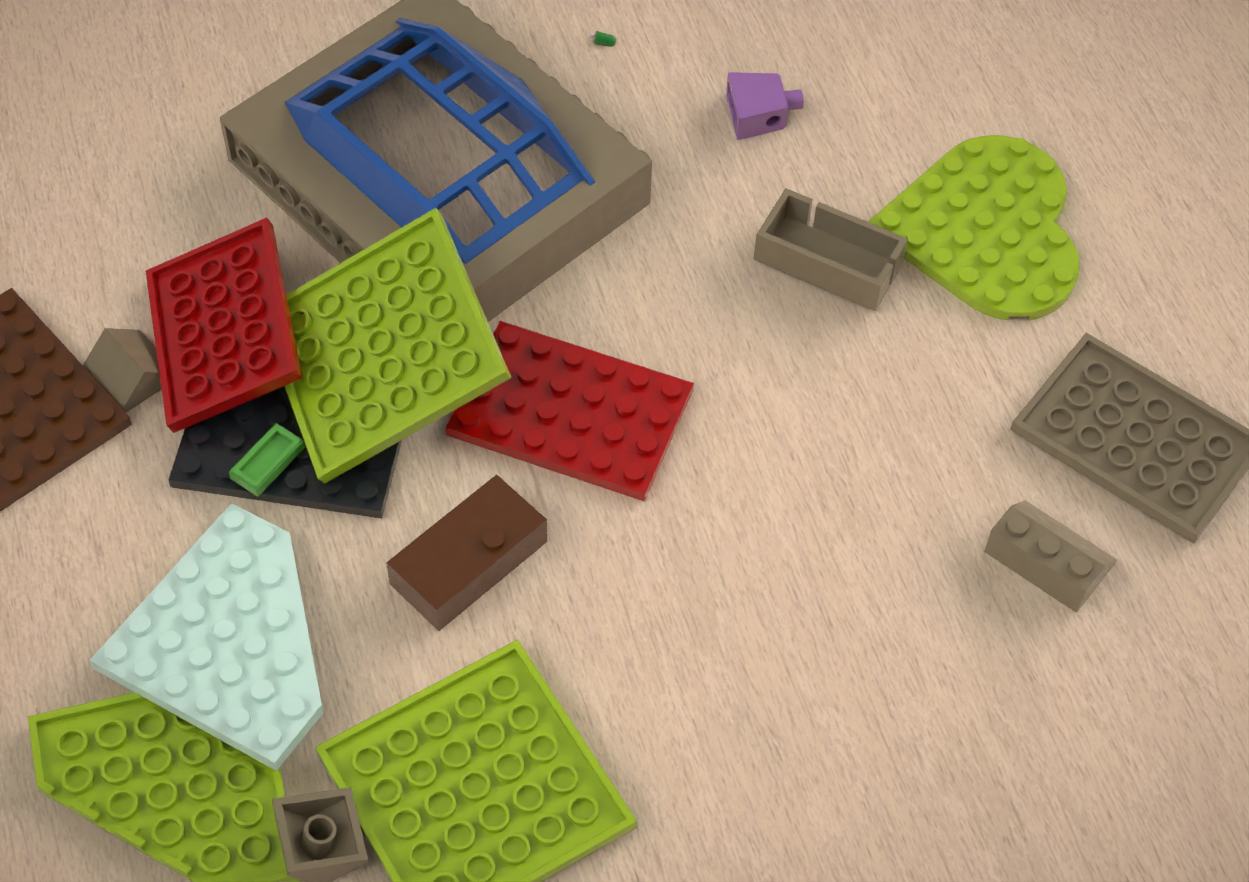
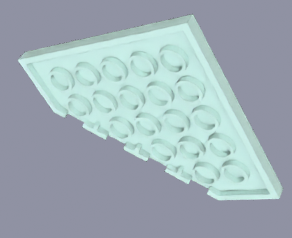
[89,503,324,771]

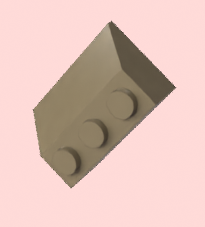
[984,500,1117,613]

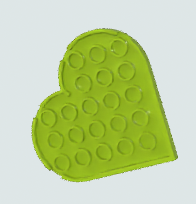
[868,135,1080,320]

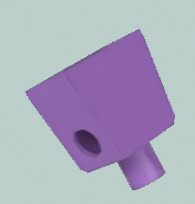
[726,72,804,140]

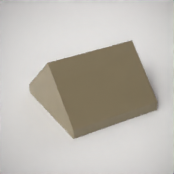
[83,328,162,412]
[272,787,368,882]

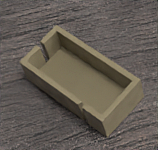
[754,188,908,311]

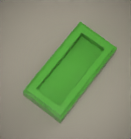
[229,423,305,497]

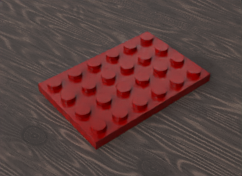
[145,217,302,433]
[446,321,694,502]

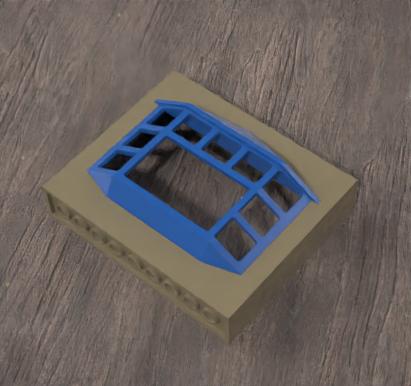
[220,0,652,322]

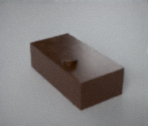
[386,474,547,631]

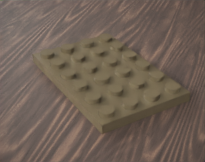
[1010,332,1249,543]

